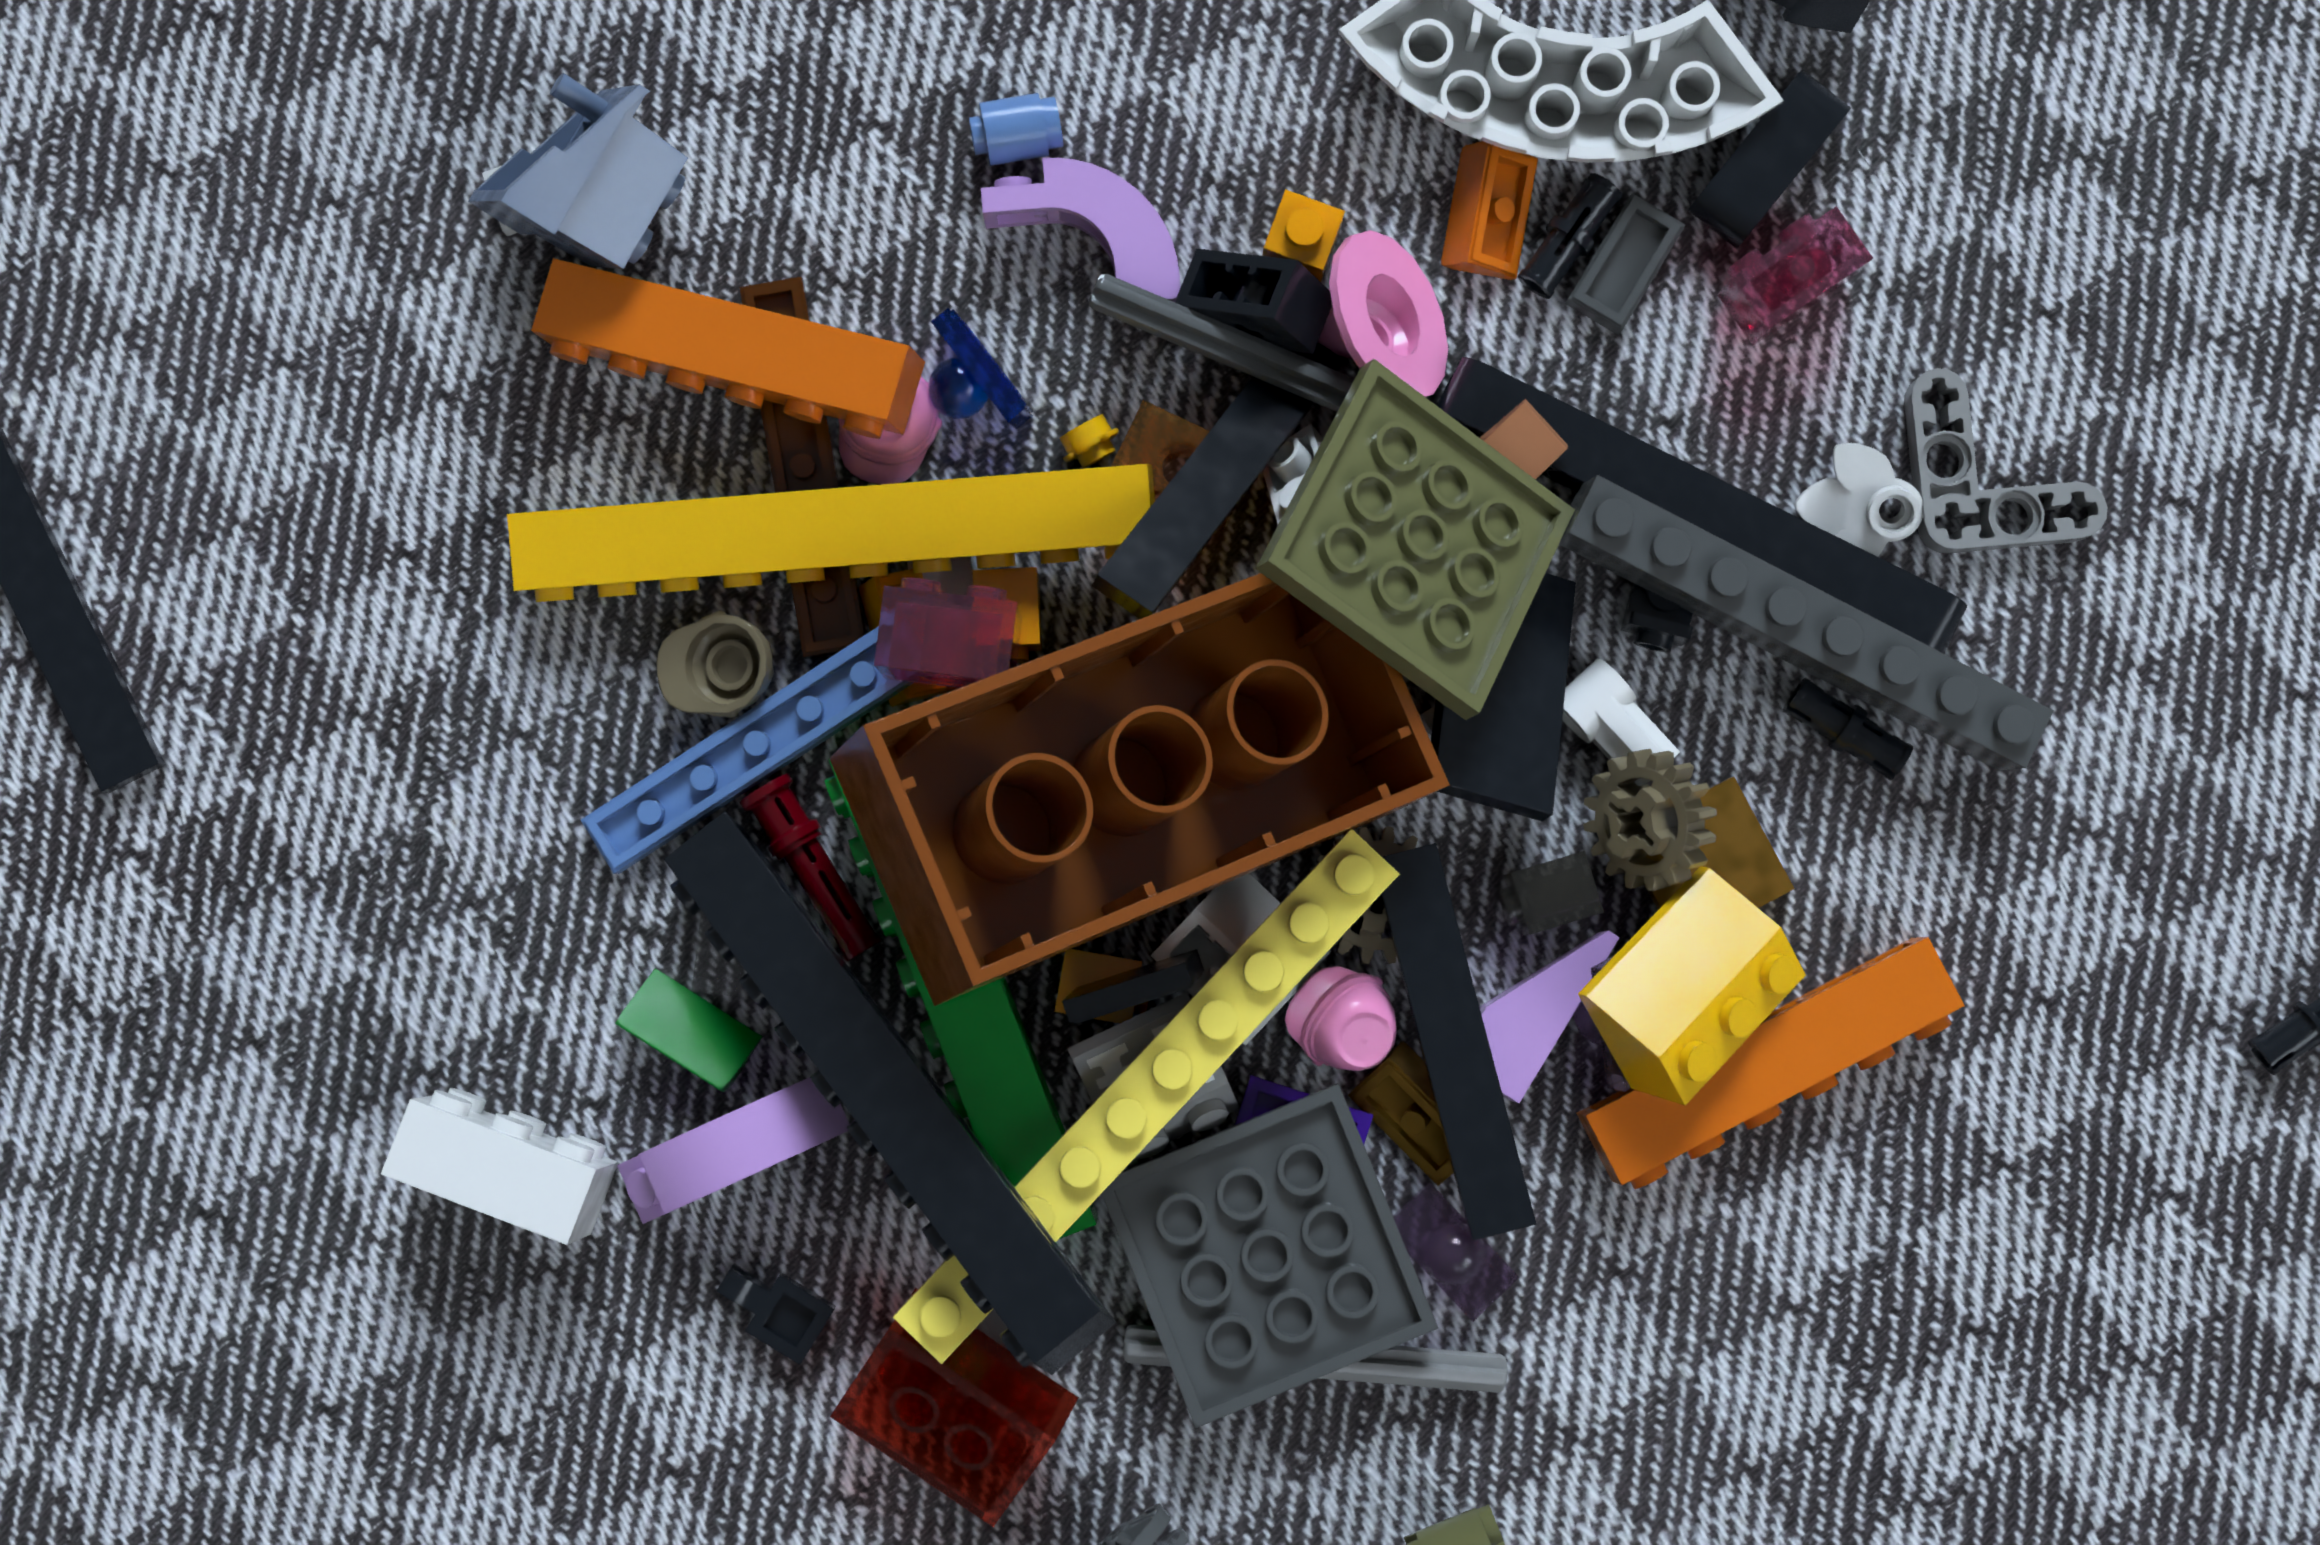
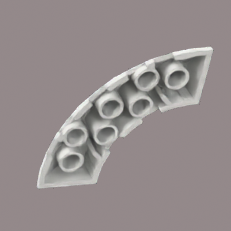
[1338,0,1784,163]

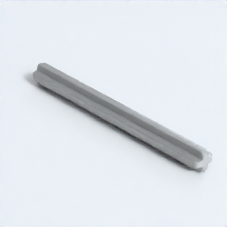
[1123,1325,1507,1393]

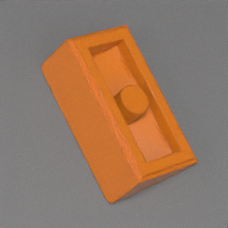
[1441,141,1538,280]

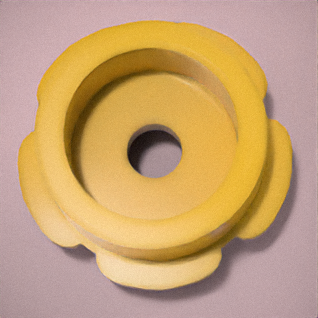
[1059,414,1119,469]

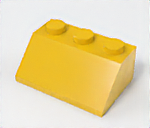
[1578,866,1806,1106]

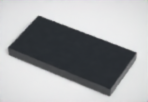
[1431,573,1576,822]

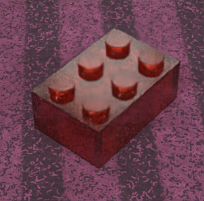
[830,1288,1079,1527]

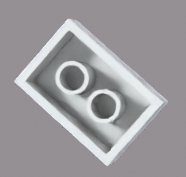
[381,1088,619,1245]

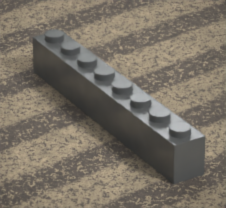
[1559,475,2054,771]

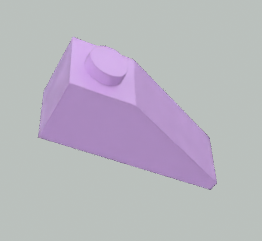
[1479,931,1620,1103]

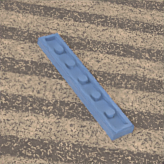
[581,613,937,874]

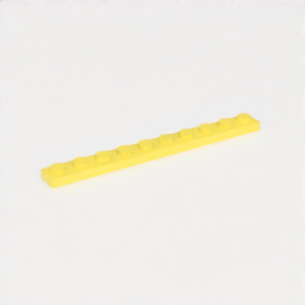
[893,829,1400,1364]

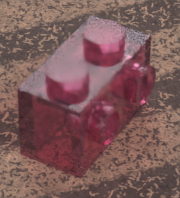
[1717,206,1873,346]

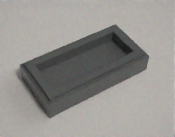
[1565,193,1685,336]

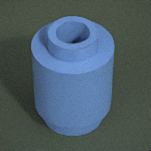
[969,93,1063,166]

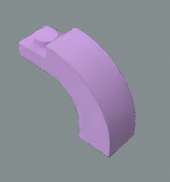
[981,158,1181,302]
[617,1077,849,1224]

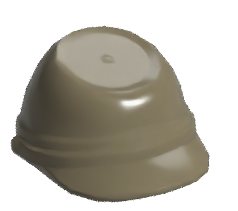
[656,610,774,718]

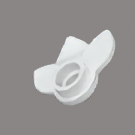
[1794,443,1923,557]

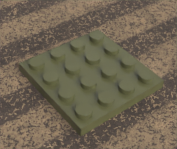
[1255,358,1575,720]

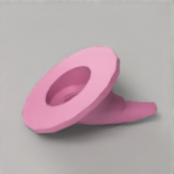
[1318,230,1448,397]

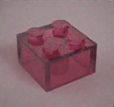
[874,577,1022,688]

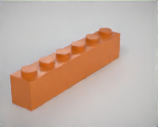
[531,258,925,439]
[1576,937,1965,1189]

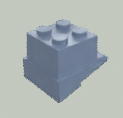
[468,73,688,269]

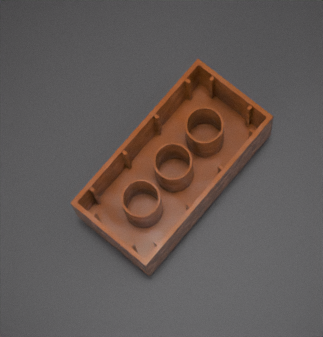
[829,573,1450,1007]

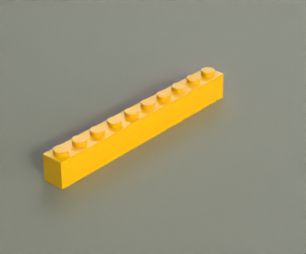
[507,464,1155,602]

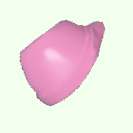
[838,376,942,485]
[1285,966,1397,1071]

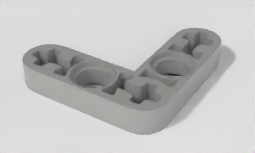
[1904,368,2108,554]

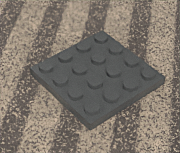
[1101,1083,1438,1428]

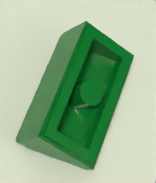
[615,968,763,1092]

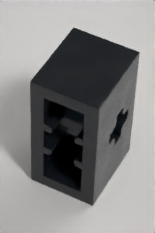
[1175,248,1332,354]

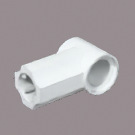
[1562,658,1680,786]

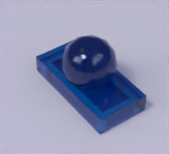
[928,308,1033,429]

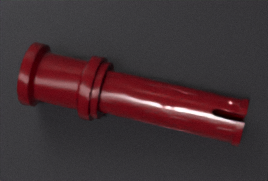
[739,773,881,962]

